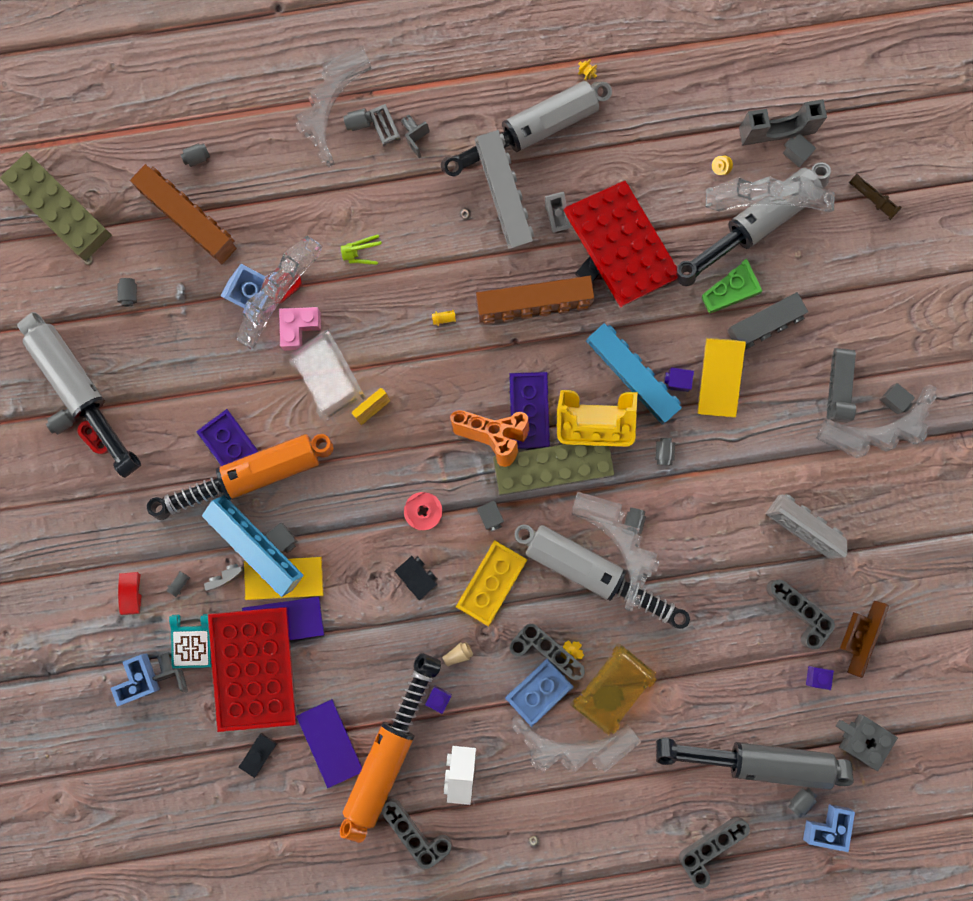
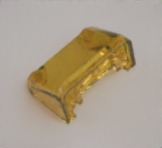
[570,643,657,735]

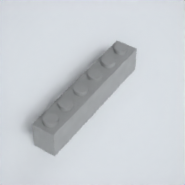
[474,130,534,249]

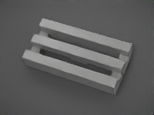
[370,104,400,146]

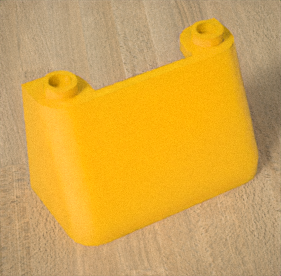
[557,390,638,447]

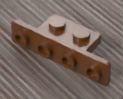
[840,601,889,678]

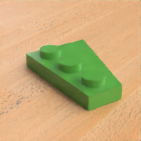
[702,258,762,314]

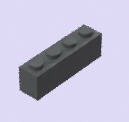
[727,292,808,350]

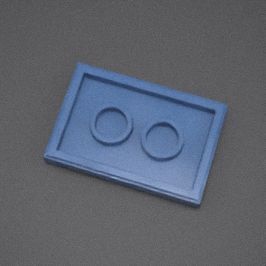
[505,658,574,727]

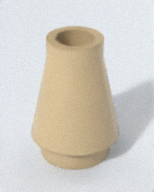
[443,642,473,666]

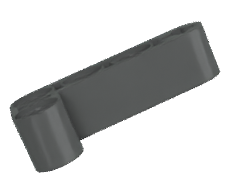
[826,348,856,423]
[767,580,835,649]
[509,624,585,680]
[382,798,452,869]
[679,817,750,888]

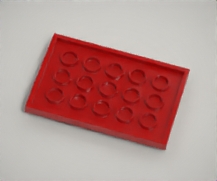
[563,180,677,308]
[208,607,297,732]

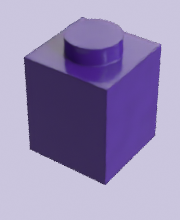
[664,367,694,392]
[806,666,834,690]
[425,686,452,714]

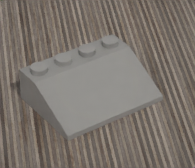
[766,494,847,559]

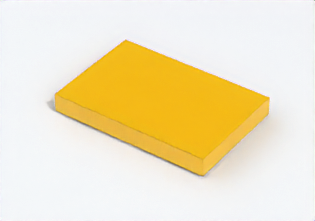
[352,388,390,425]

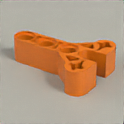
[450,410,529,467]

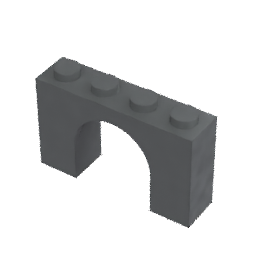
[739,99,827,146]

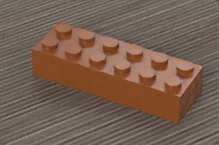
[129,164,237,265]
[476,276,594,325]

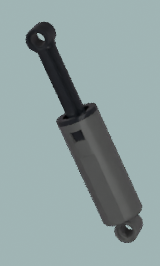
[656,738,854,790]

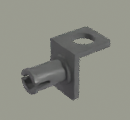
[401,115,430,158]
[152,653,188,692]

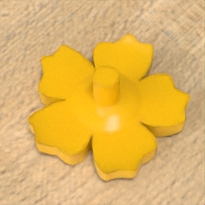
[560,640,584,664]

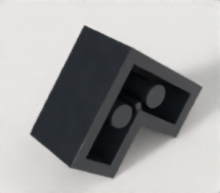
[394,556,438,601]

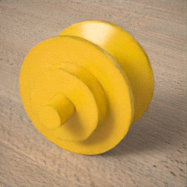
[578,59,597,80]
[712,156,733,175]

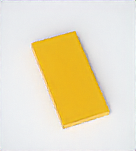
[697,338,746,417]
[456,540,528,627]
[244,557,324,600]

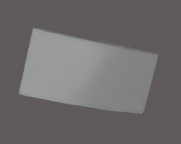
[204,564,244,591]

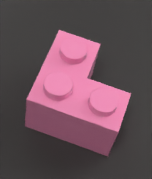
[279,307,321,351]

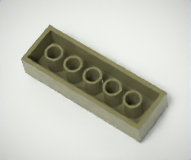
[0,152,112,261]
[493,444,614,496]

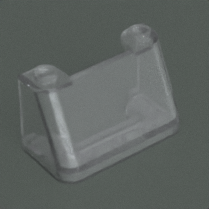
[289,329,367,422]

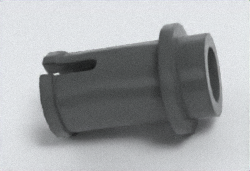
[167,571,190,597]

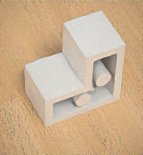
[444,746,476,805]

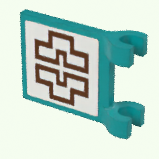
[169,614,211,668]

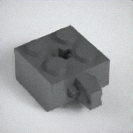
[836,714,898,771]

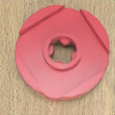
[404,492,442,530]

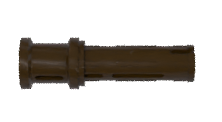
[849,174,902,220]

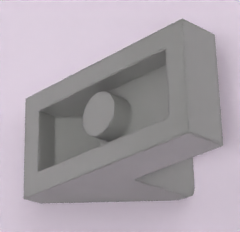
[545,192,571,233]

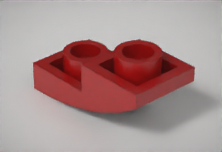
[118,572,142,615]

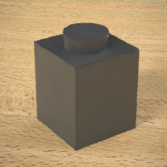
[783,134,816,168]
[880,383,915,414]
[477,500,504,532]
[266,523,297,553]

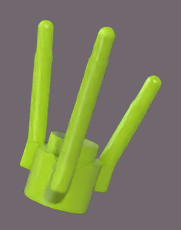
[341,234,382,265]

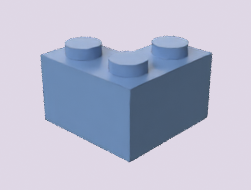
[111,653,160,707]
[803,804,855,852]

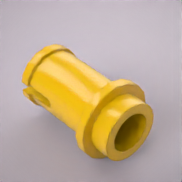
[432,310,456,326]

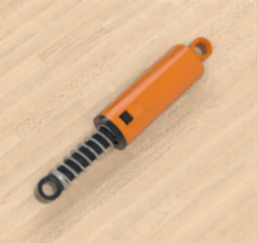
[146,434,334,520]
[340,653,441,843]

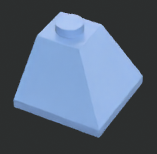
[221,264,275,315]

